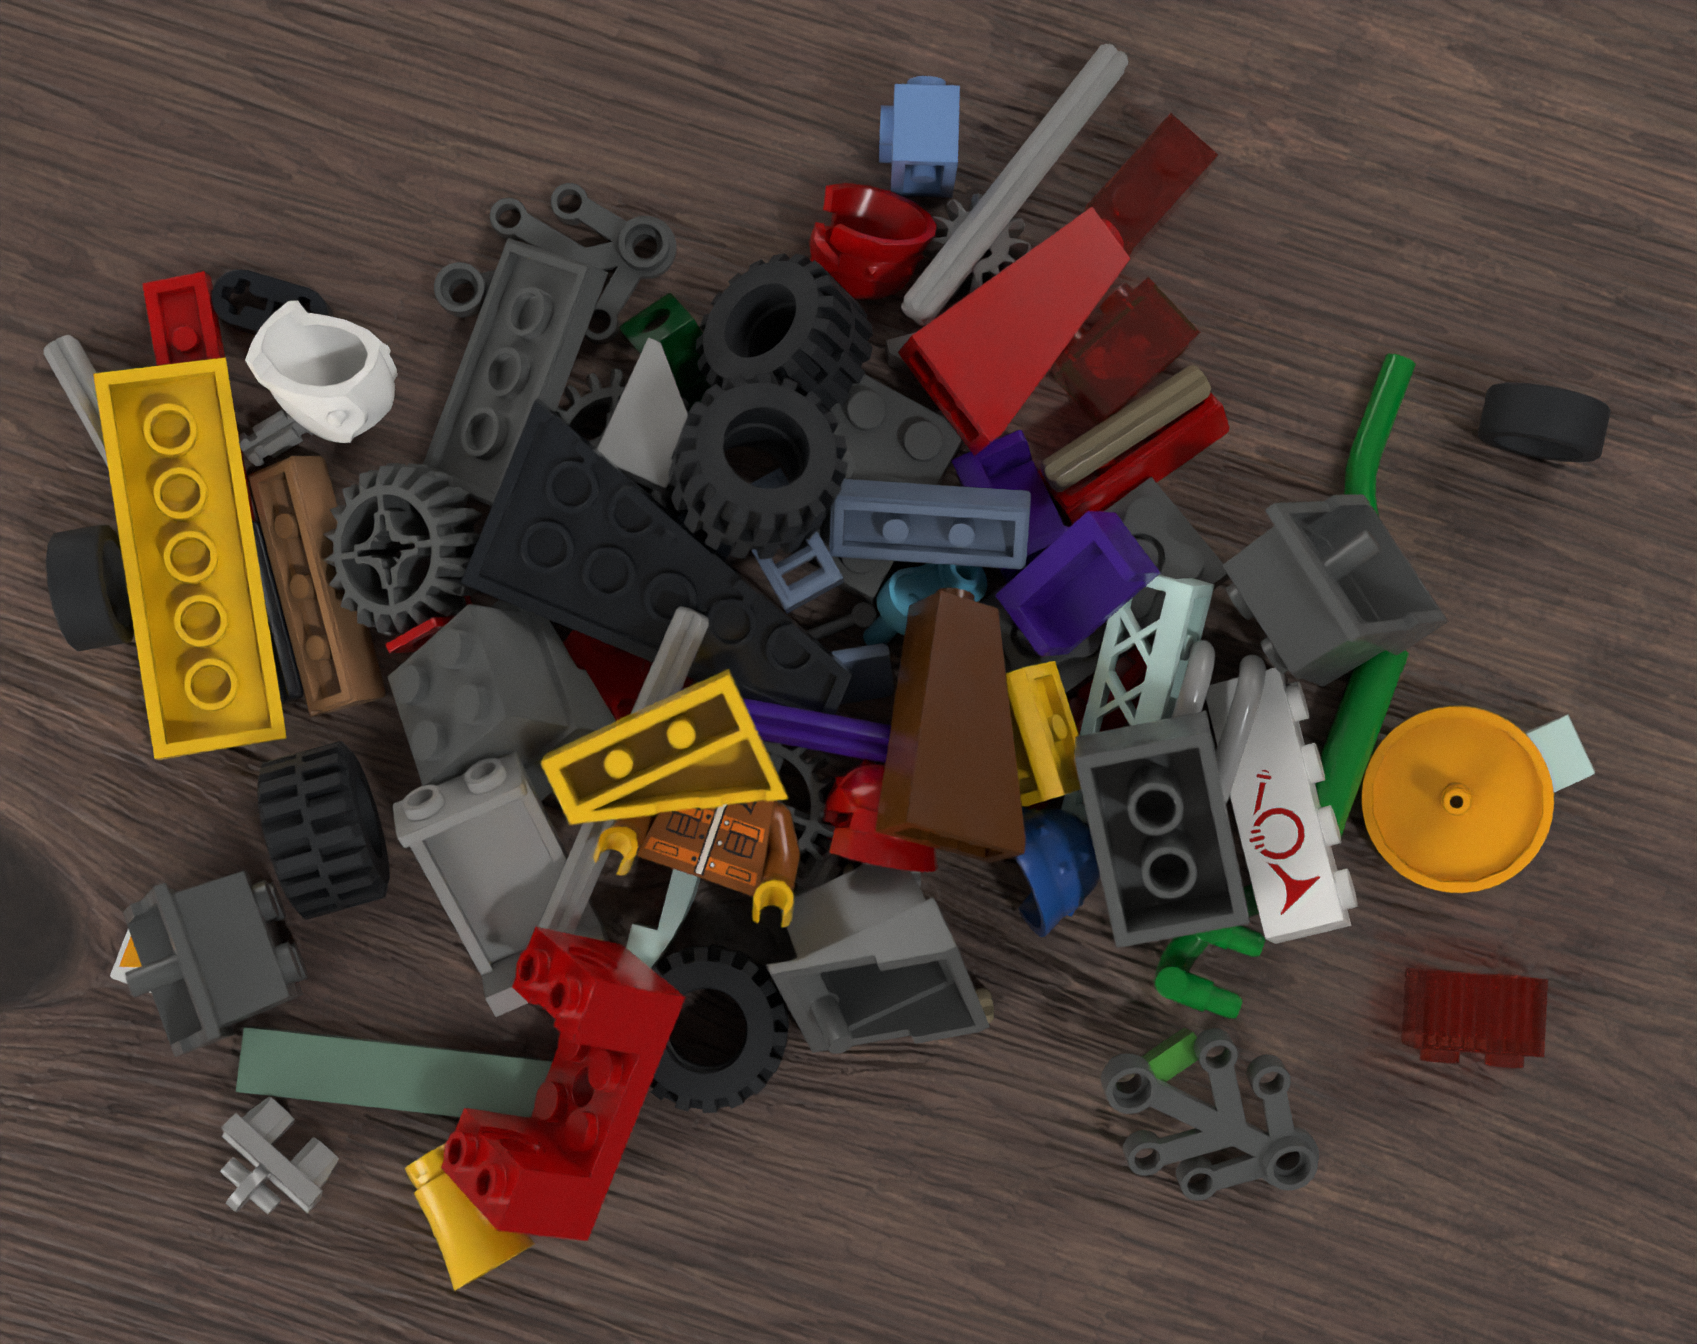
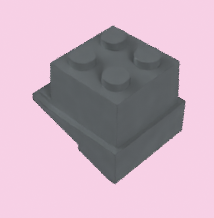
[1222,494,1449,687]
[388,599,616,801]
[767,863,990,1054]
[123,871,308,1057]

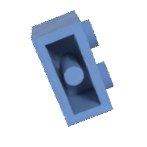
[879,76,960,197]

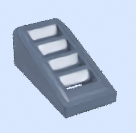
[751,468,844,614]

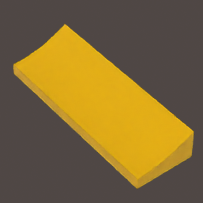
[93,357,287,760]

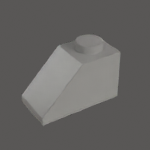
[597,337,688,498]

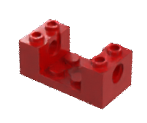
[441,926,685,1241]

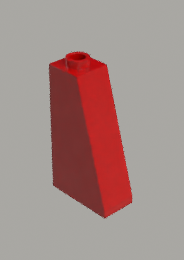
[898,207,1131,456]

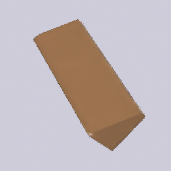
[248,456,386,717]

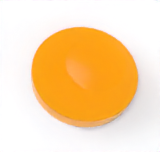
[1362,705,1554,893]

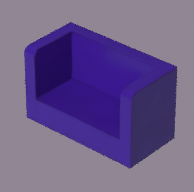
[951,430,1069,584]
[995,511,1161,656]

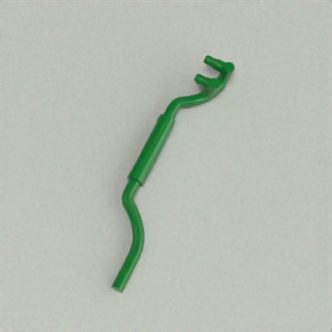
[1154,353,1416,1019]

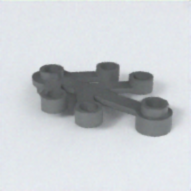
[434,183,677,344]
[1101,1028,1319,1201]

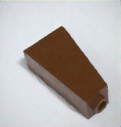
[875,588,1026,863]

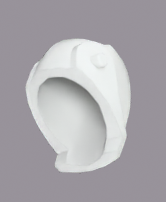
[245,301,398,443]

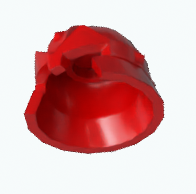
[808,183,937,301]
[823,759,938,872]

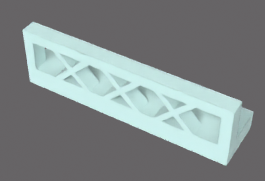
[1061,574,1215,824]

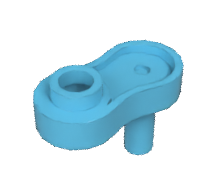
[863,563,988,645]

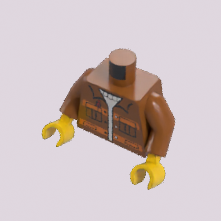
[593,800,800,927]

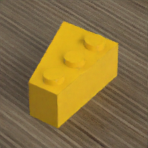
[541,669,788,824]

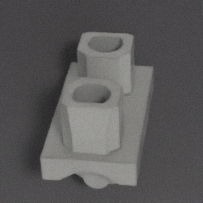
[220,1096,339,1215]

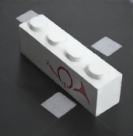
[1206,668,1358,944]

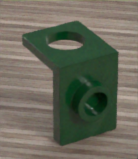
[619,293,712,414]

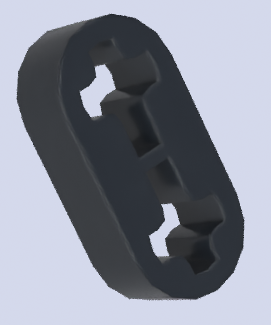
[211,269,334,335]

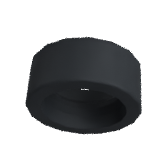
[1478,382,1611,462]
[46,525,134,651]

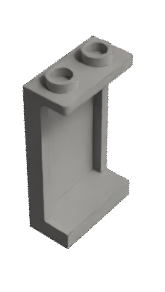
[393,752,609,1017]

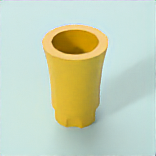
[405,1143,535,1291]

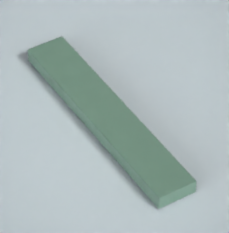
[236,1026,553,1117]

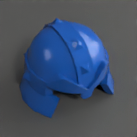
[1014,807,1101,937]

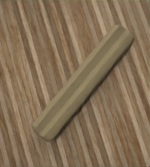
[1040,365,1211,492]

